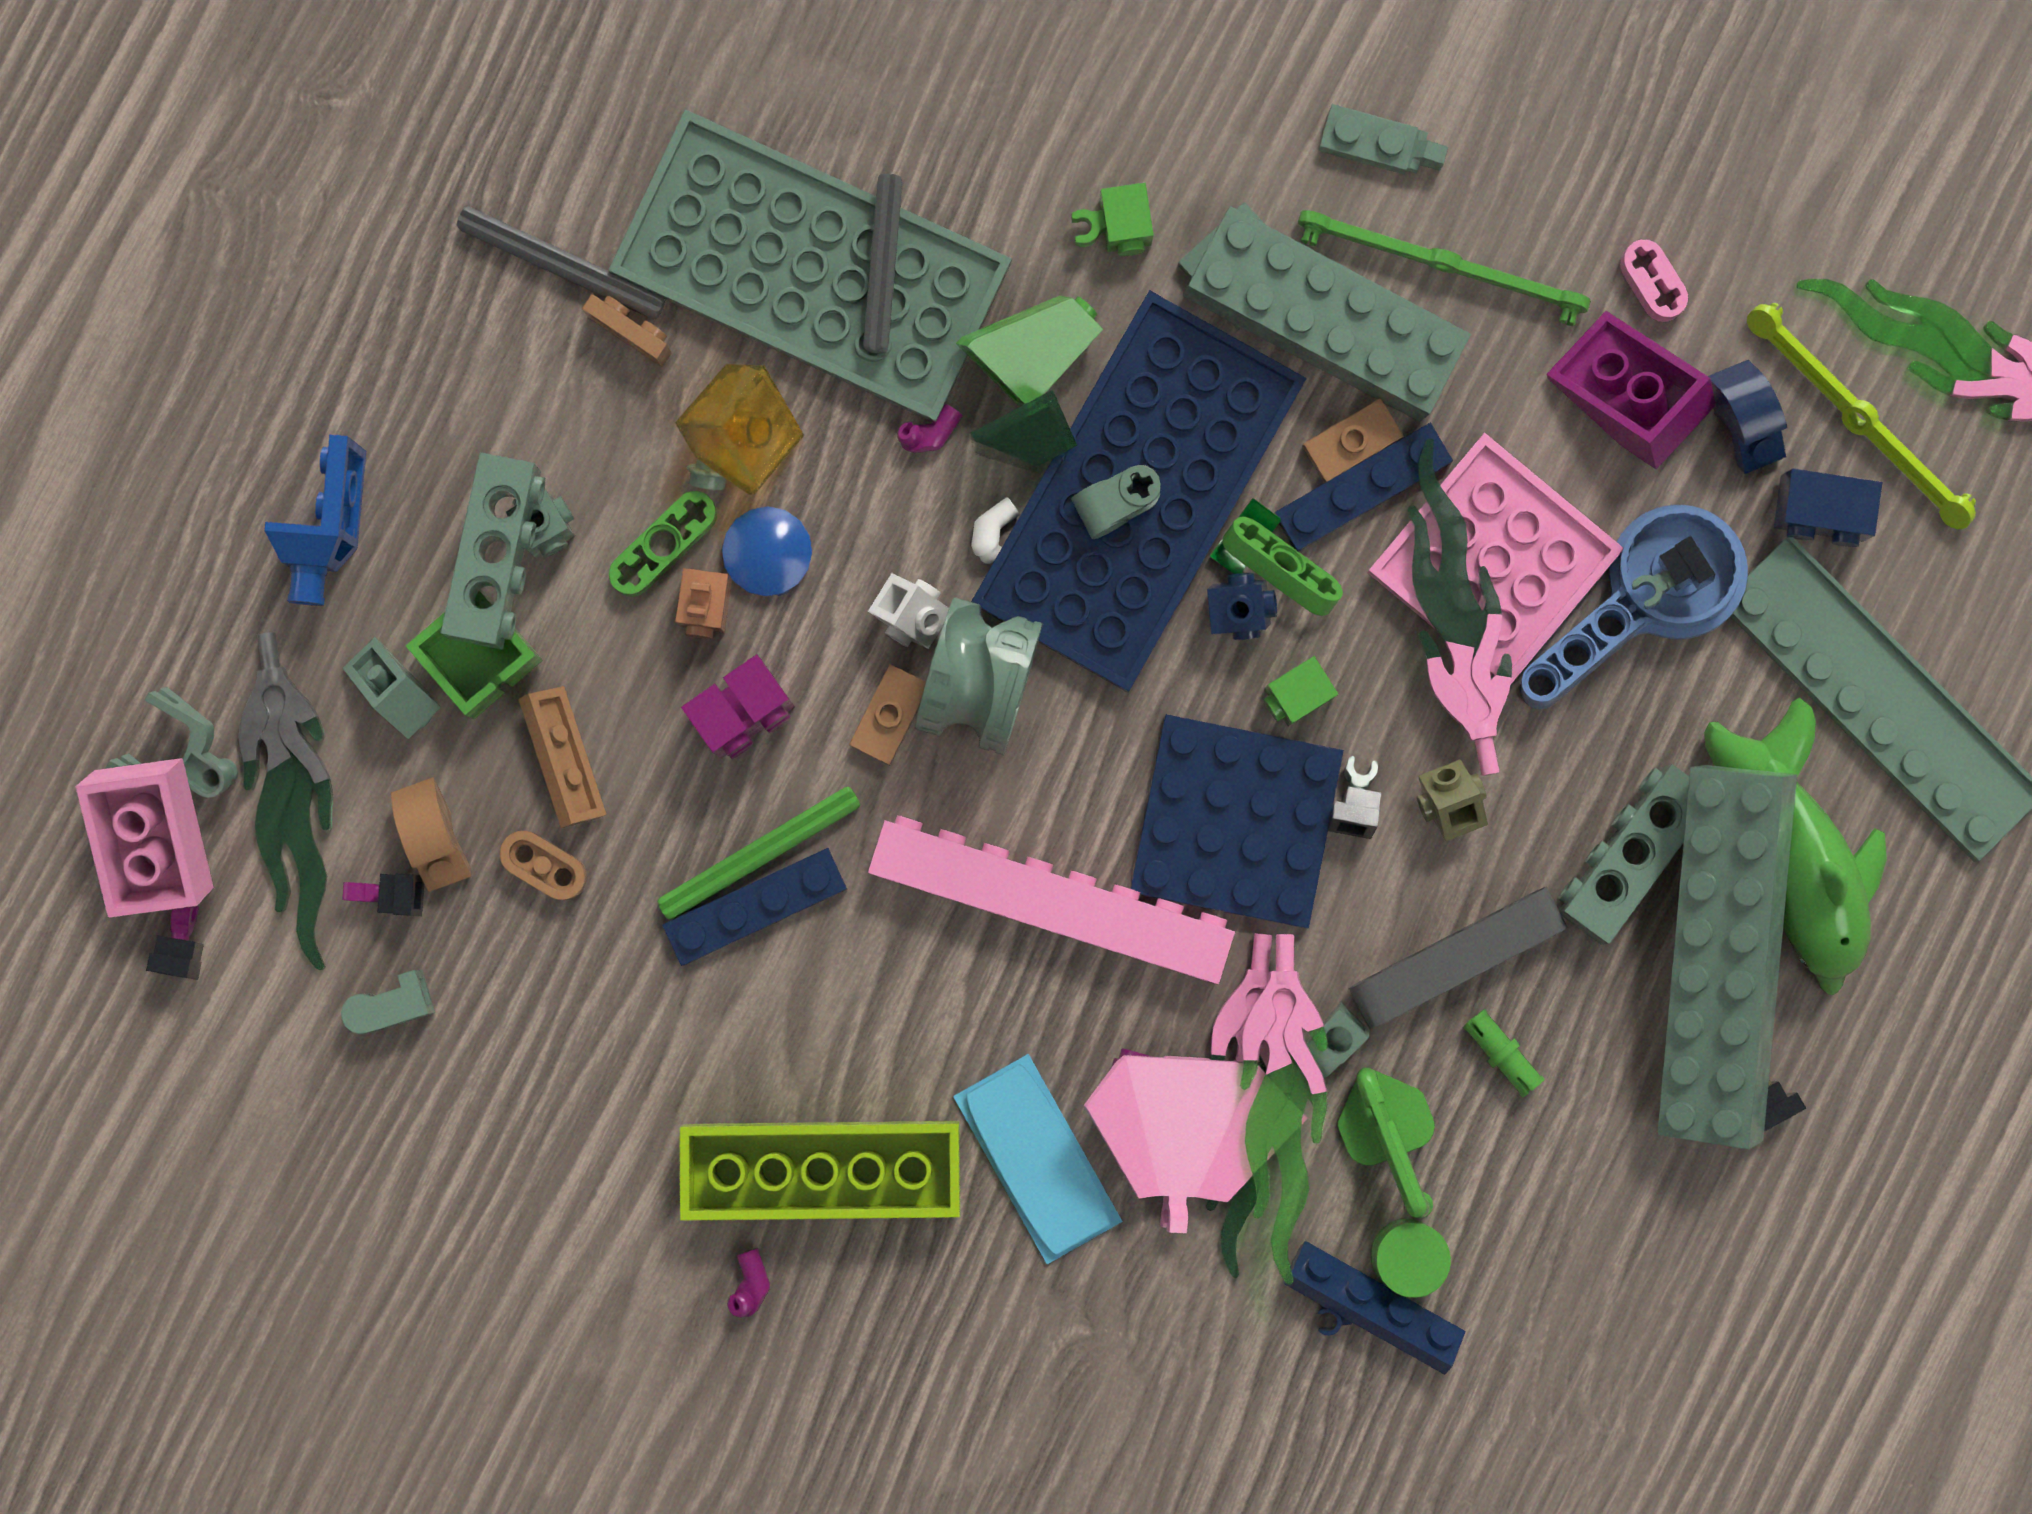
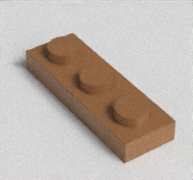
[518,686,607,828]

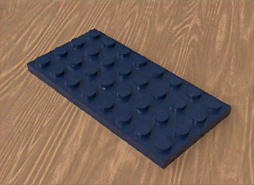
[971,290,1307,693]

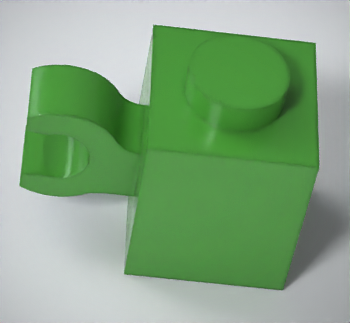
[1071,182,1154,256]

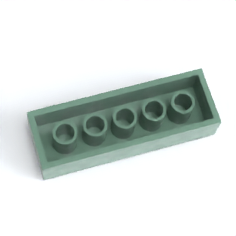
[1182,206,1471,422]

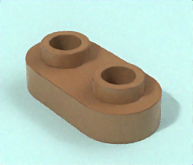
[500,831,587,900]

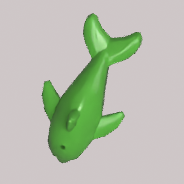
[1704,698,1887,995]

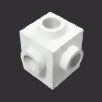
[868,573,949,649]

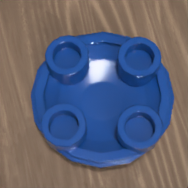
[722,506,812,596]

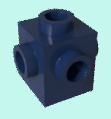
[1207,573,1277,640]

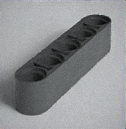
[1349,886,1568,1029]

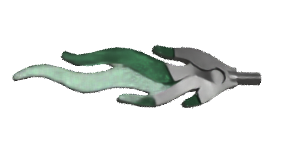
[238,632,333,970]

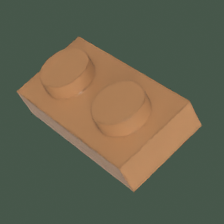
[582,294,672,367]

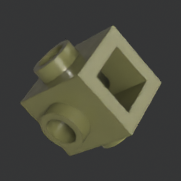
[1417,759,1488,841]

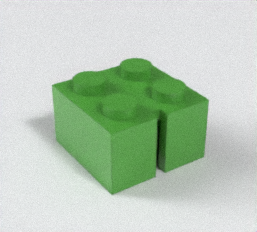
[406,589,543,719]

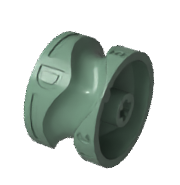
[915,597,1043,755]

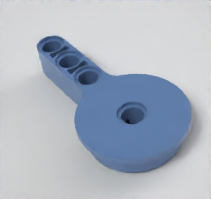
[1520,505,1748,709]

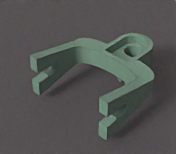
[106,687,238,798]

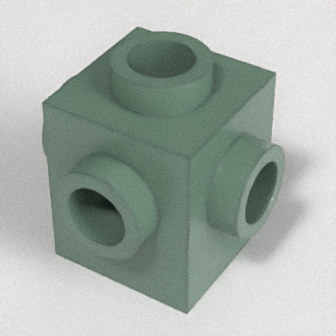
[506,489,575,558]

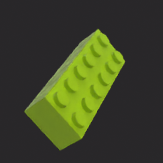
[680,1121,960,1220]

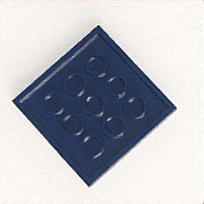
[1130,714,1344,929]

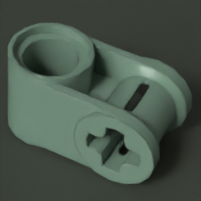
[1071,465,1161,539]

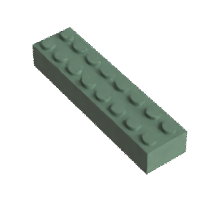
[1657,765,1797,1149]

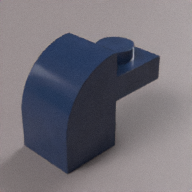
[1708,360,1787,474]

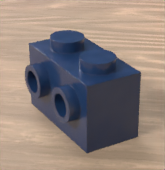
[1774,468,1883,547]

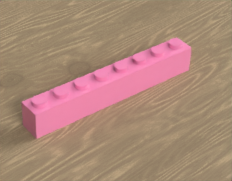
[868,815,1235,984]

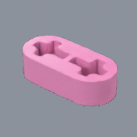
[1620,239,1688,322]

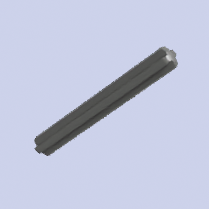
[456,206,665,320]

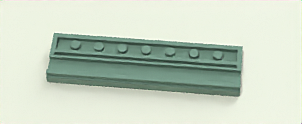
[1730,537,2032,862]

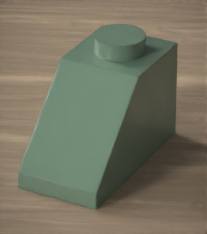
[342,637,441,739]

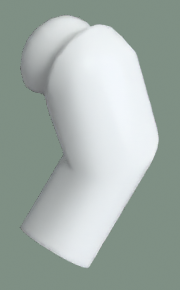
[971,497,1020,564]

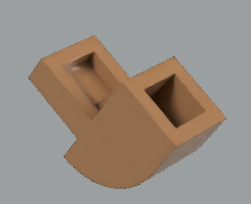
[391,777,471,892]

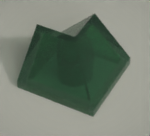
[971,390,1077,473]

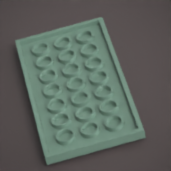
[608,109,1012,422]

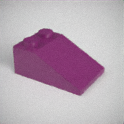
[1546,311,1716,470]

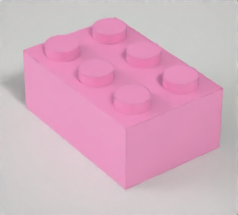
[75,758,214,918]

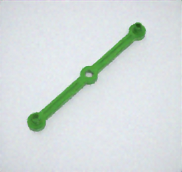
[1298,210,1591,326]

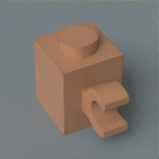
[675,568,732,639]

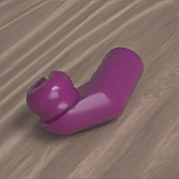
[897,404,963,453]
[727,1248,770,1318]

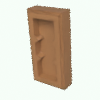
[1302,398,1404,483]
[849,664,926,766]

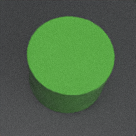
[1371,1219,1451,1298]

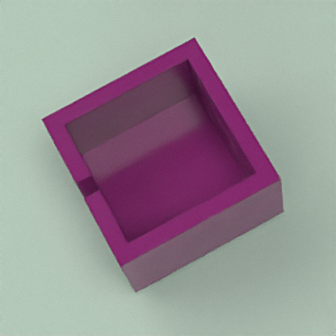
[681,654,795,759]

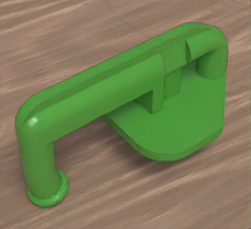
[1338,1067,1435,1218]

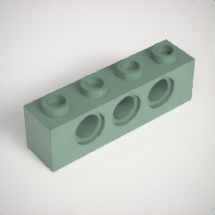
[440,452,546,650]
[1558,764,1690,944]

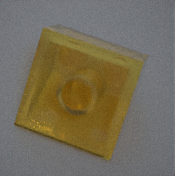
[675,364,804,495]

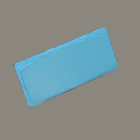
[953,1054,1123,1264]

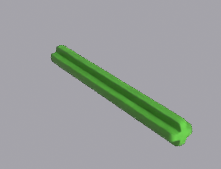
[657,787,860,919]

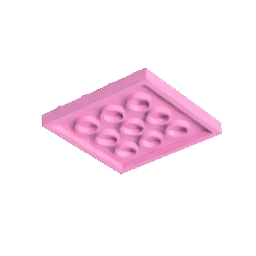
[1367,433,1623,684]

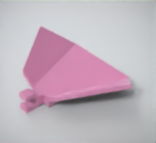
[1084,1055,1308,1233]

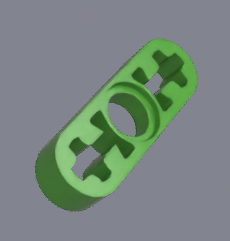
[609,491,717,597]
[1223,517,1343,616]

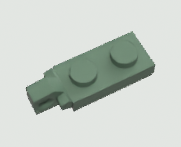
[1319,104,1448,174]

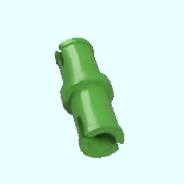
[1462,1009,1545,1098]

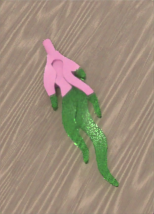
[1796,279,2032,422]
[1240,934,1328,1284]

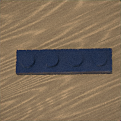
[1274,422,1453,552]
[662,848,847,966]
[1283,1241,1466,1375]

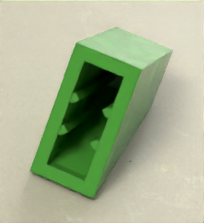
[955,296,1103,409]

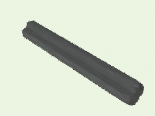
[863,174,903,353]

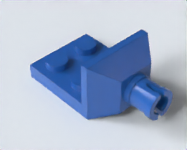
[264,435,367,606]

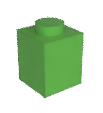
[1263,656,1339,726]

